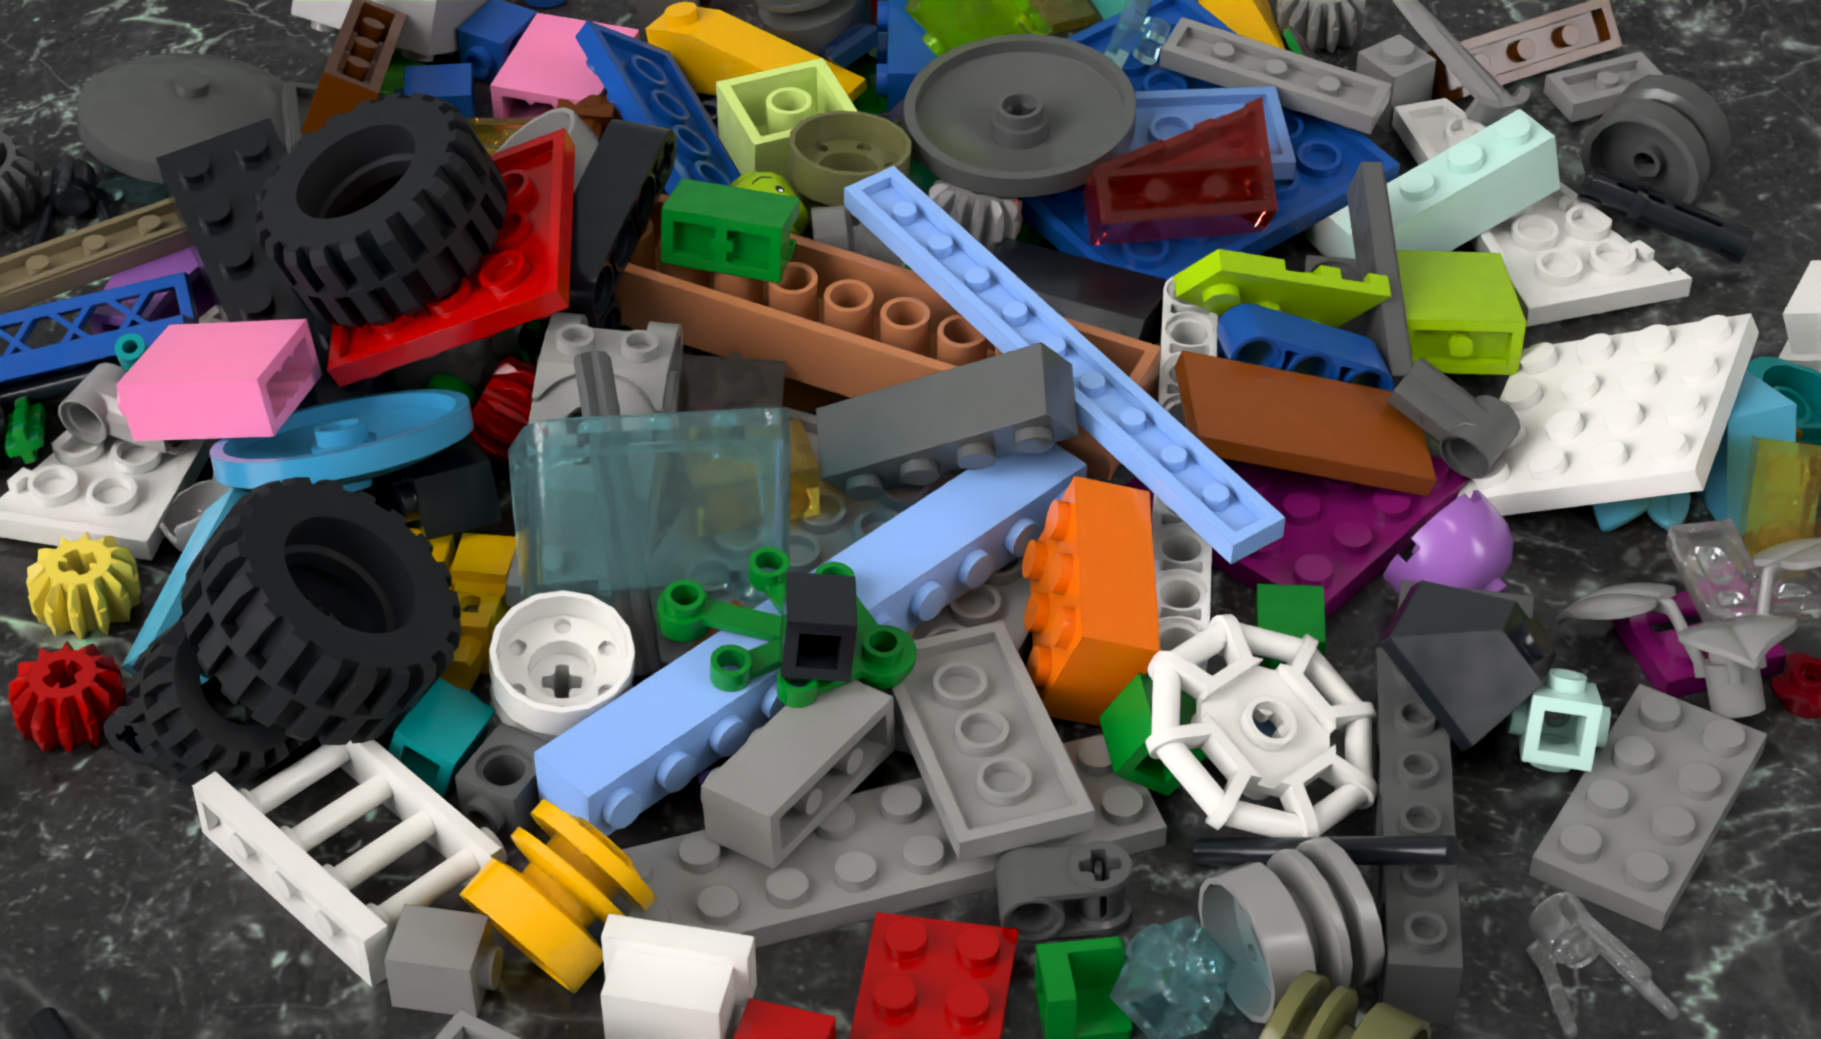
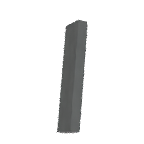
[1346,162,1413,388]

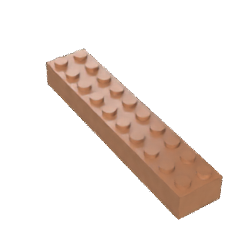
[617,194,1162,481]

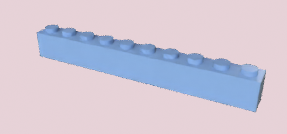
[534,443,1087,836]

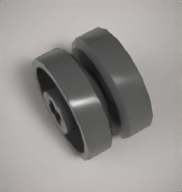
[1581,75,1731,204]

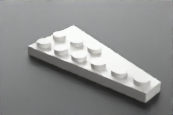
[1392,98,1692,327]

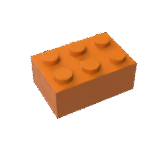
[1022,476,1160,726]

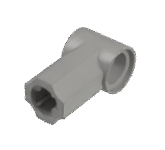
[58,363,189,456]

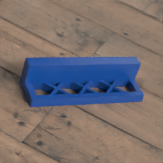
[0,272,199,387]

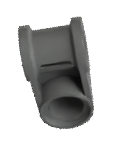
[994,841,1133,943]

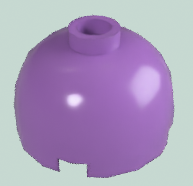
[1383,490,1513,595]

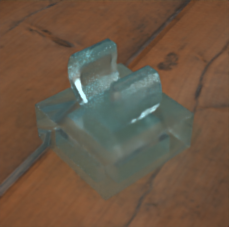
[1104,0,1171,69]

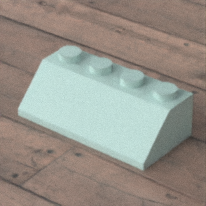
[1304,109,1561,259]

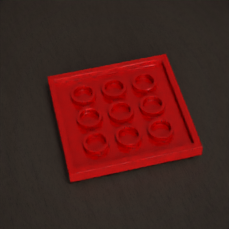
[327,128,576,387]

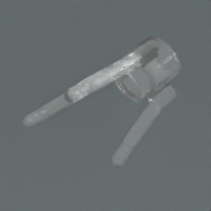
[1527,892,1679,1039]

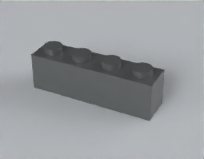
[816,342,1078,501]

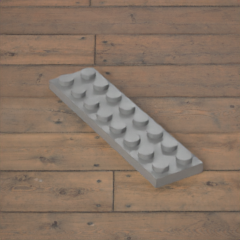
[611,734,1167,948]

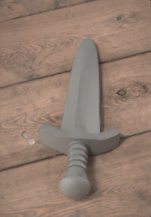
[1393,0,1559,156]

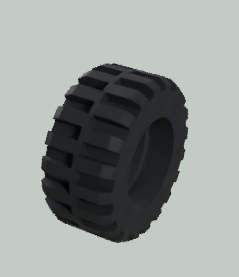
[255,93,508,328]
[181,477,461,745]

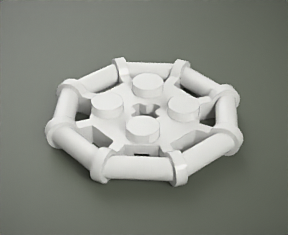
[1145,614,1378,837]

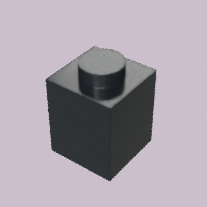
[780,571,857,682]

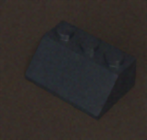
[992,238,1167,345]

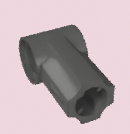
[1387,357,1520,479]

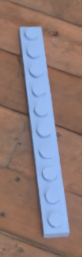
[844,166,1285,564]

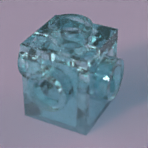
[1109,915,1237,1039]

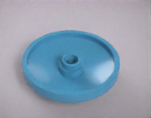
[210,389,474,492]

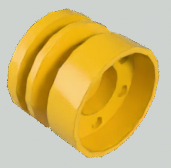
[459,799,657,994]

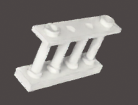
[192,739,507,988]

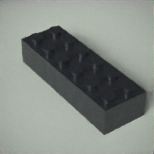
[156,117,398,410]

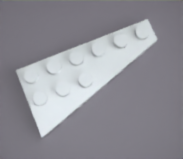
[0,304,223,560]

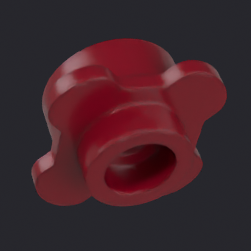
[1770,653,1821,719]

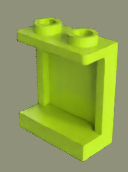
[1396,250,1527,375]

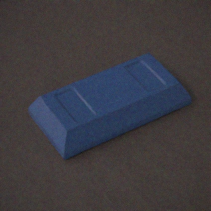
[818,23,879,68]

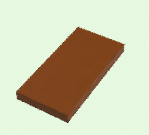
[1175,350,1437,496]

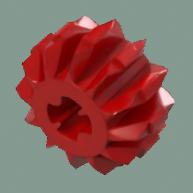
[469,356,537,467]
[8,641,126,755]

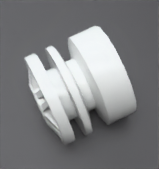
[489,590,635,742]

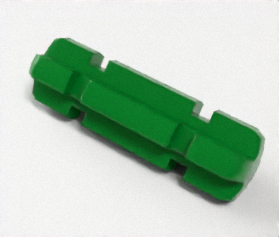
[5,396,46,464]

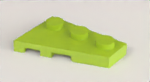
[1173,249,1392,328]

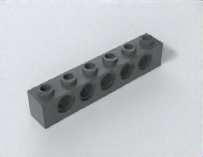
[1369,648,1463,1024]

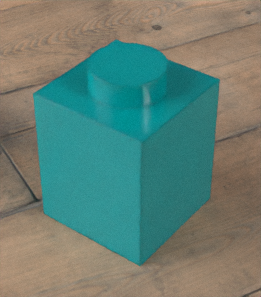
[388,677,495,799]

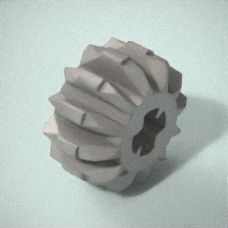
[1276,0,1367,53]
[928,179,1023,253]

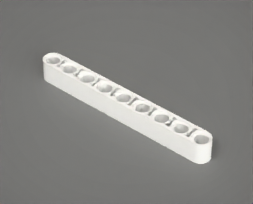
[1146,276,1218,698]

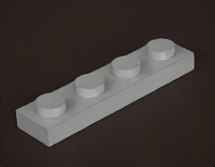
[1159,17,1392,134]

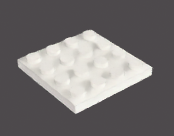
[1456,313,1759,516]

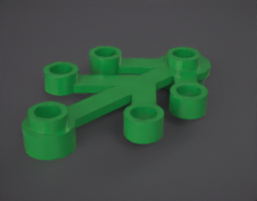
[657,547,917,708]

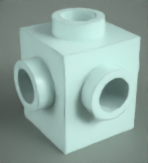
[1507,668,1611,772]

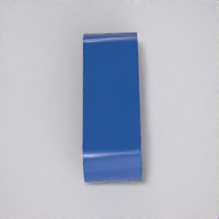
[1216,303,1395,391]

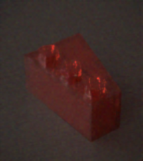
[1083,97,1278,246]

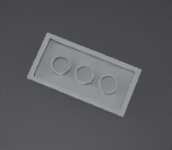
[884,620,1095,862]
[1529,684,1767,931]

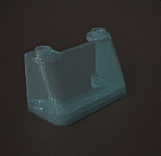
[508,408,791,603]

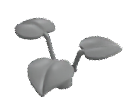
[1556,537,1821,719]

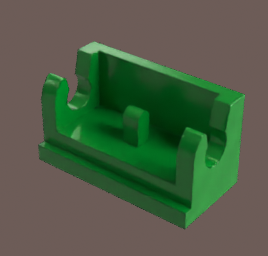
[661,178,800,283]

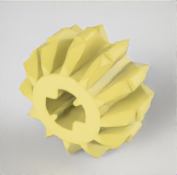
[26,531,141,641]

